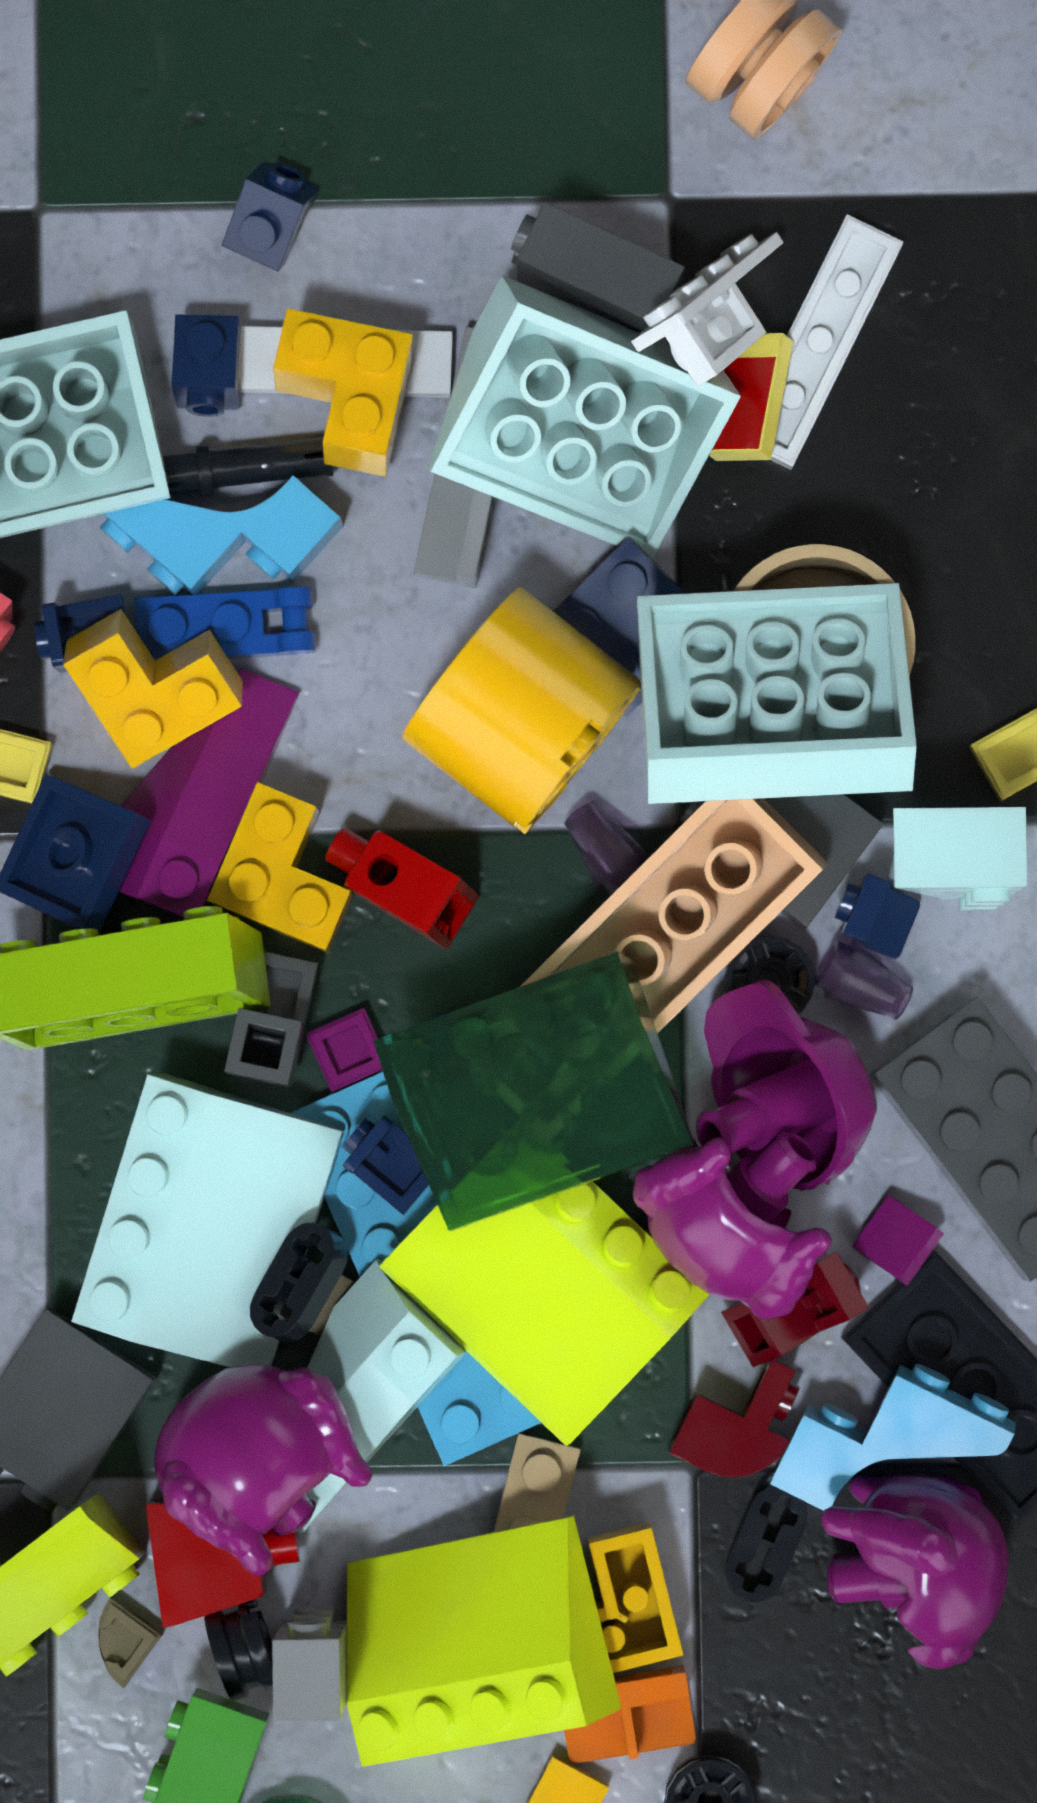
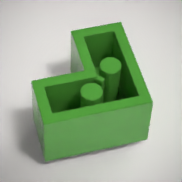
[142,1688,270,1803]

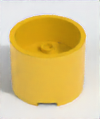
[402,587,641,834]

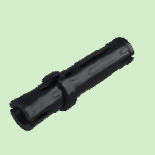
[162,436,333,496]

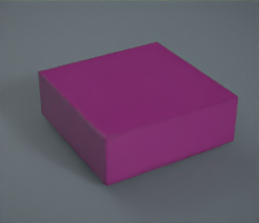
[306,1008,390,1093]
[852,1195,944,1286]

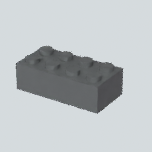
[869,997,1037,1282]

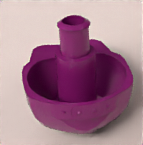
[696,980,877,1191]

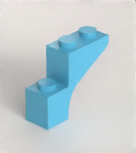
[99,475,343,595]
[770,1364,1016,1511]

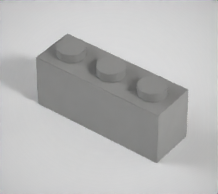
[272,1608,347,1721]

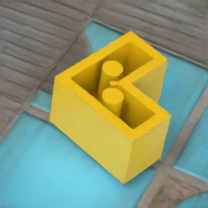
[273,308,413,477]
[63,609,243,769]
[207,782,354,954]
[588,1522,684,1673]

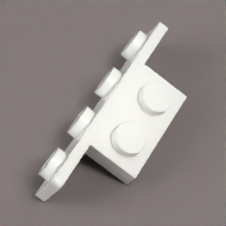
[631,232,784,387]

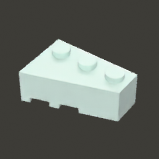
[893,807,1027,911]

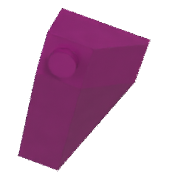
[119,668,300,919]

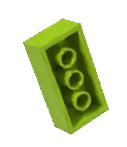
[0,906,271,1051]

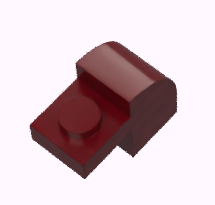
[721,1251,869,1367]
[667,1359,800,1477]

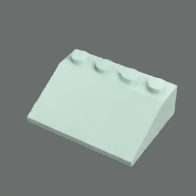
[428,275,741,559]
[0,310,171,538]
[637,583,917,804]
[71,1073,344,1367]

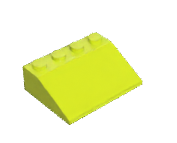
[379,1116,710,1447]
[0,1492,145,1677]
[346,1515,622,1767]

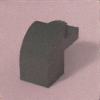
[224,952,319,1088]

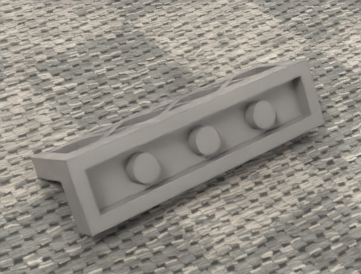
[413,326,495,588]

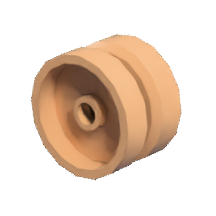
[685,0,843,140]

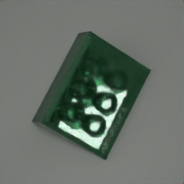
[373,951,695,1231]

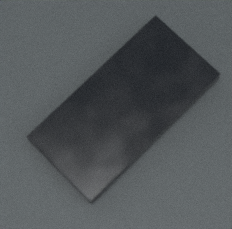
[840,1250,1037,1526]

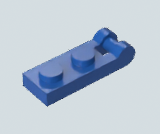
[134,587,316,660]

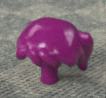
[633,1131,832,1319]
[154,1364,373,1576]
[821,1473,1009,1670]

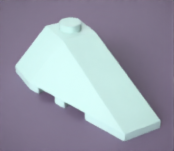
[297,1259,467,1535]

